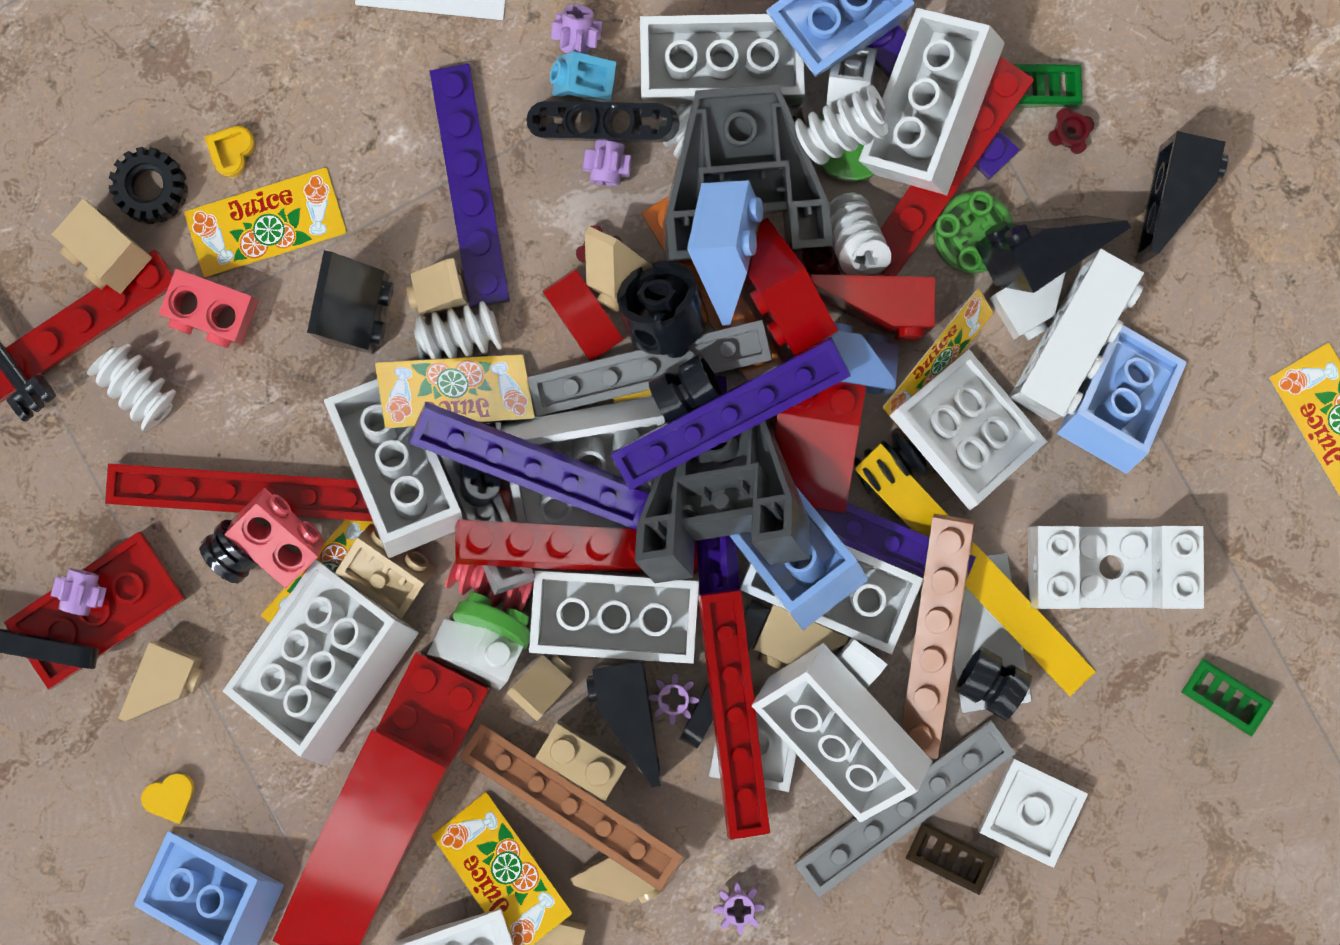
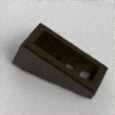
[905,821,999,895]

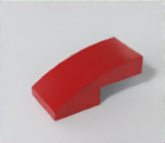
[542,269,624,362]

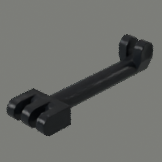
[0,341,56,422]

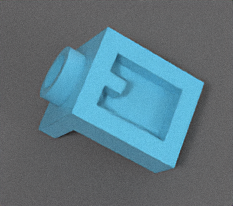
[550,51,616,102]

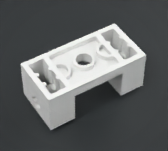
[1028,526,1204,609]

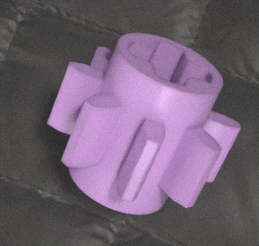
[551,5,602,54]
[582,140,632,187]
[51,568,107,616]
[648,673,699,725]
[713,881,764,935]

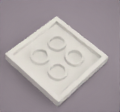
[890,350,1047,510]

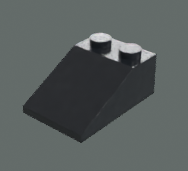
[1135,131,1228,264]
[974,215,1131,293]
[307,250,394,354]
[586,660,662,787]

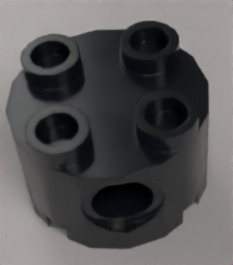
[617,261,708,358]

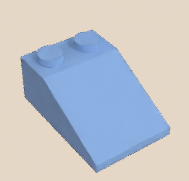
[766,0,915,77]
[687,180,763,325]
[1057,325,1187,474]
[729,487,868,630]
[134,831,284,945]

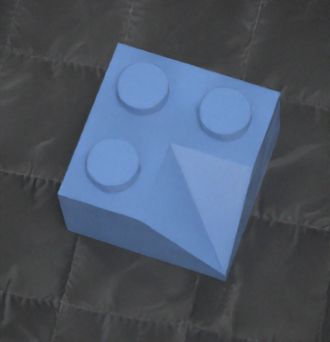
[814,323,899,396]

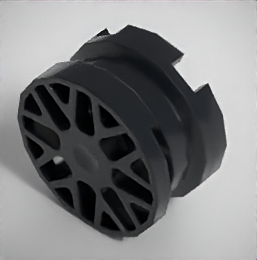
[199,520,258,584]

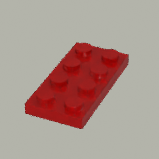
[4,532,187,690]

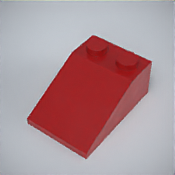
[748,218,838,356]
[810,274,935,342]
[774,382,866,514]

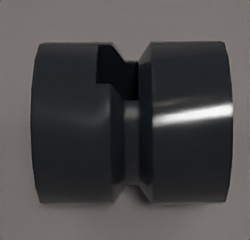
[648,354,723,422]
[955,646,1032,721]

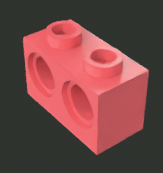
[159,268,259,348]
[224,488,325,589]

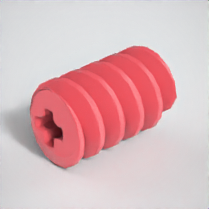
[445,560,535,613]

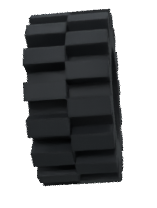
[108,147,188,224]

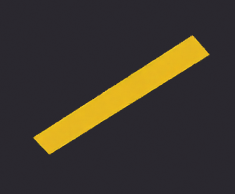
[855,444,1096,696]

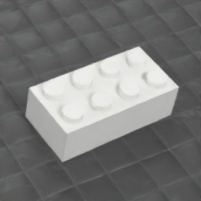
[859,8,1005,195]
[640,14,805,107]
[1009,249,1144,422]
[324,379,463,559]
[739,545,924,654]
[529,570,699,664]
[751,643,933,823]

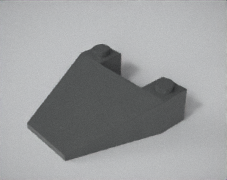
[662,84,833,262]
[635,419,811,584]

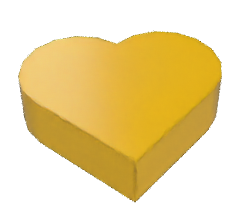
[204,126,256,178]
[141,772,195,824]

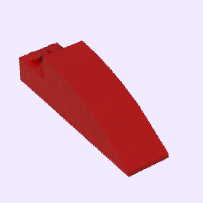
[273,651,492,945]

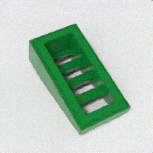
[1013,64,1083,108]
[1181,658,1274,737]

